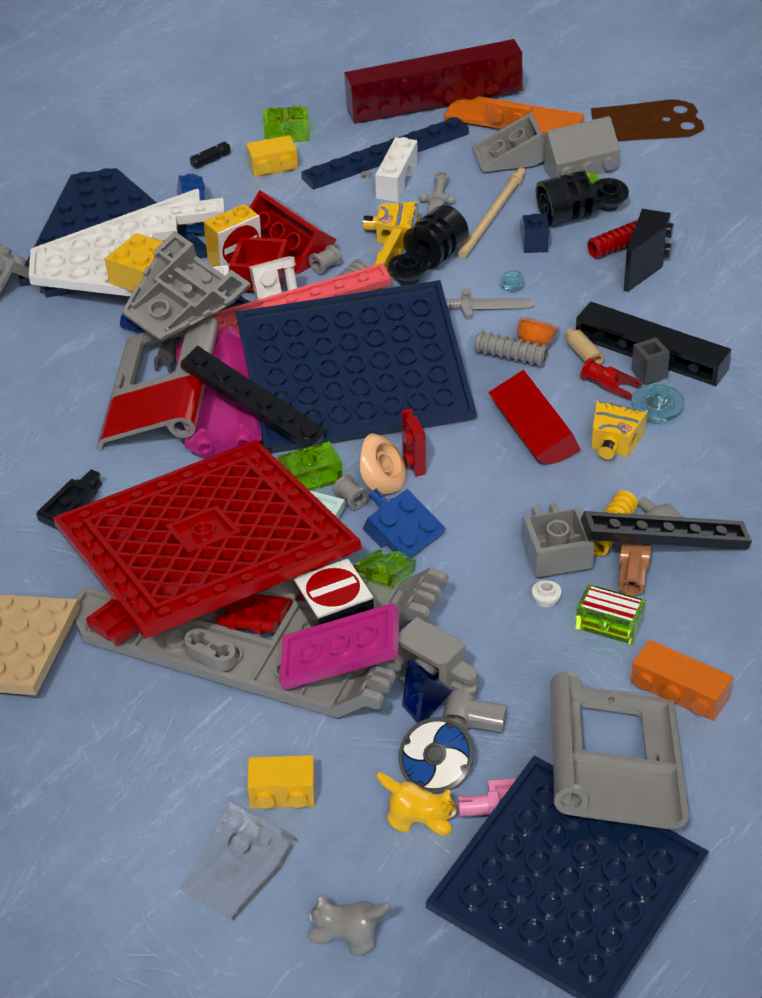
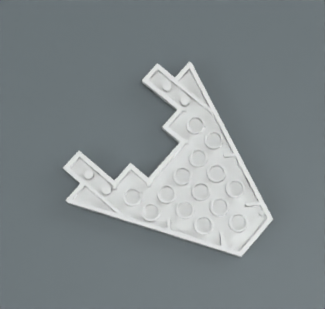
[29,189,229,296]

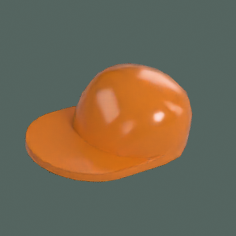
[517,318,559,346]

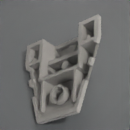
[122,231,251,342]

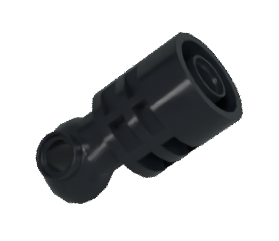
[536,170,629,226]
[388,205,469,286]

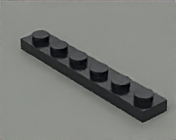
[180,345,327,453]
[581,511,752,549]

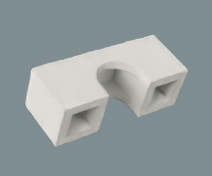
[375,137,418,202]

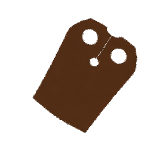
[591,99,705,141]

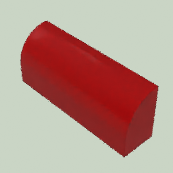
[488,369,581,464]

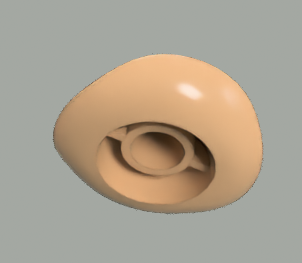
[359,433,407,494]

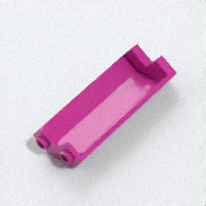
[175,326,262,459]

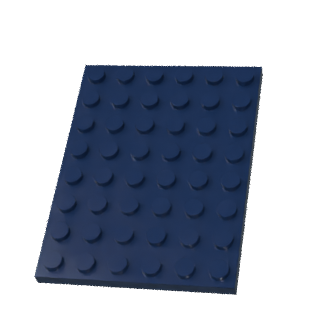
[236,280,477,453]

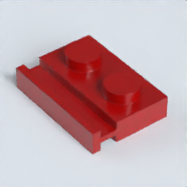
[401,408,426,477]
[86,599,137,647]

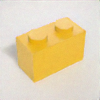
[246,135,298,177]
[248,755,315,809]

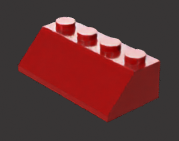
[249,190,337,274]

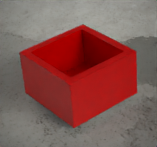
[229,236,290,292]

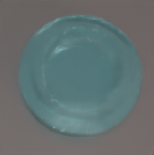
[500,270,525,292]

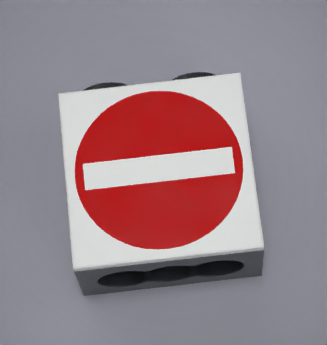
[293,559,374,627]

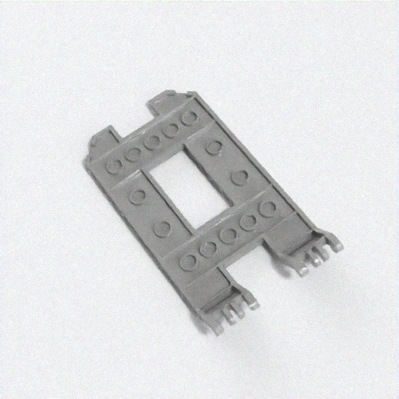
[74,527,449,718]

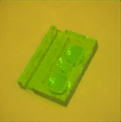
[354,549,417,586]

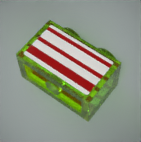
[575,584,646,645]

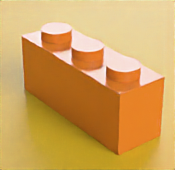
[630,640,734,721]

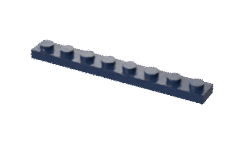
[301,117,469,190]

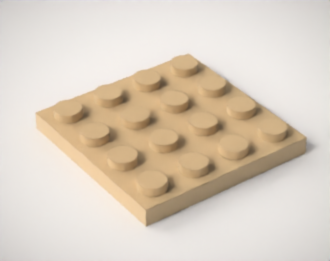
[0,594,81,695]

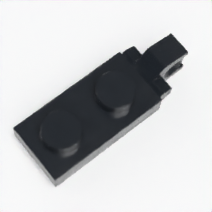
[36,469,102,530]

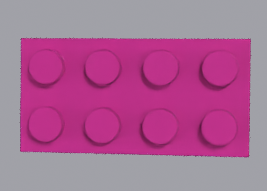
[279,603,399,690]

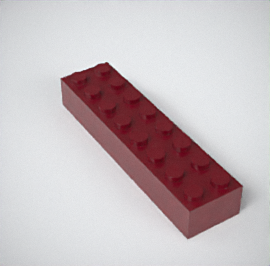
[344,39,523,124]

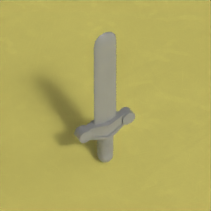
[446,288,534,320]

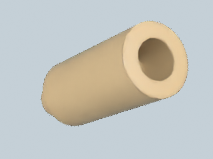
[565,328,604,365]

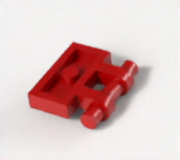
[217,594,292,634]

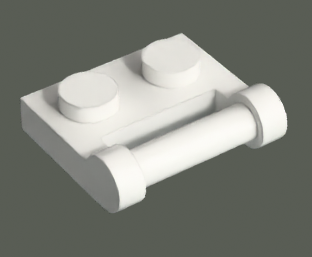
[249,256,298,300]

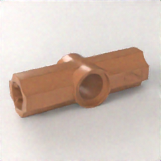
[618,542,651,597]

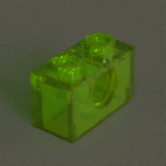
[263,105,310,142]
[278,441,342,491]

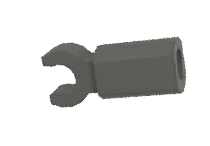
[154,336,181,372]

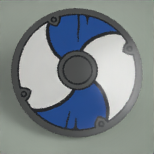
[399,717,474,793]

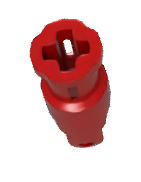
[580,358,642,400]

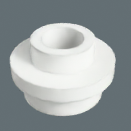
[532,580,561,608]

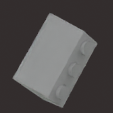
[544,116,620,178]

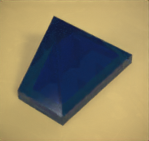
[402,659,453,723]

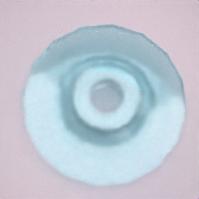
[631,384,685,424]

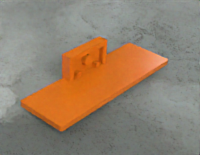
[444,96,584,137]

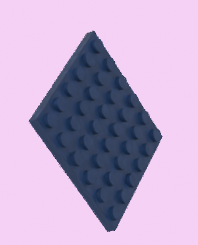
[426,755,709,998]

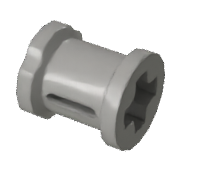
[309,245,341,274]
[333,474,369,511]

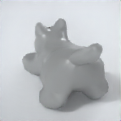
[308,895,390,956]

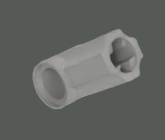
[442,690,507,732]

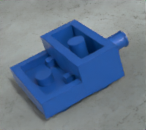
[362,488,446,563]

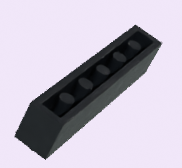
[576,301,732,387]

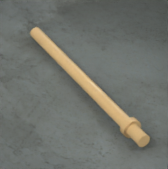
[458,167,526,259]

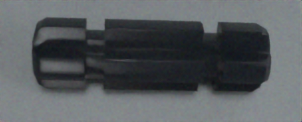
[190,141,231,169]

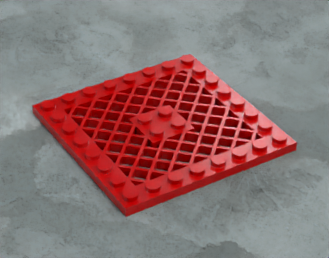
[53,440,362,639]

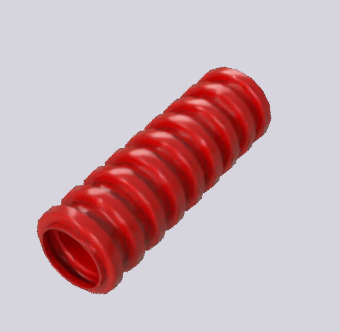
[587,220,637,259]

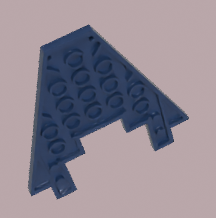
[19,168,207,298]

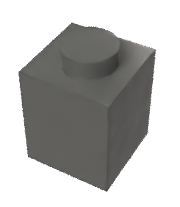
[632,337,670,384]

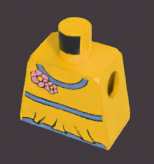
[363,202,419,244]
[591,400,648,460]

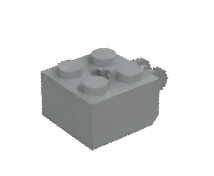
[521,503,594,578]
[394,617,478,706]

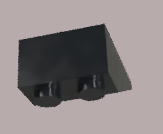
[623,209,674,292]

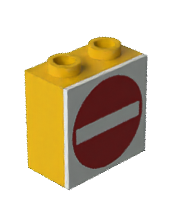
[204,204,261,271]

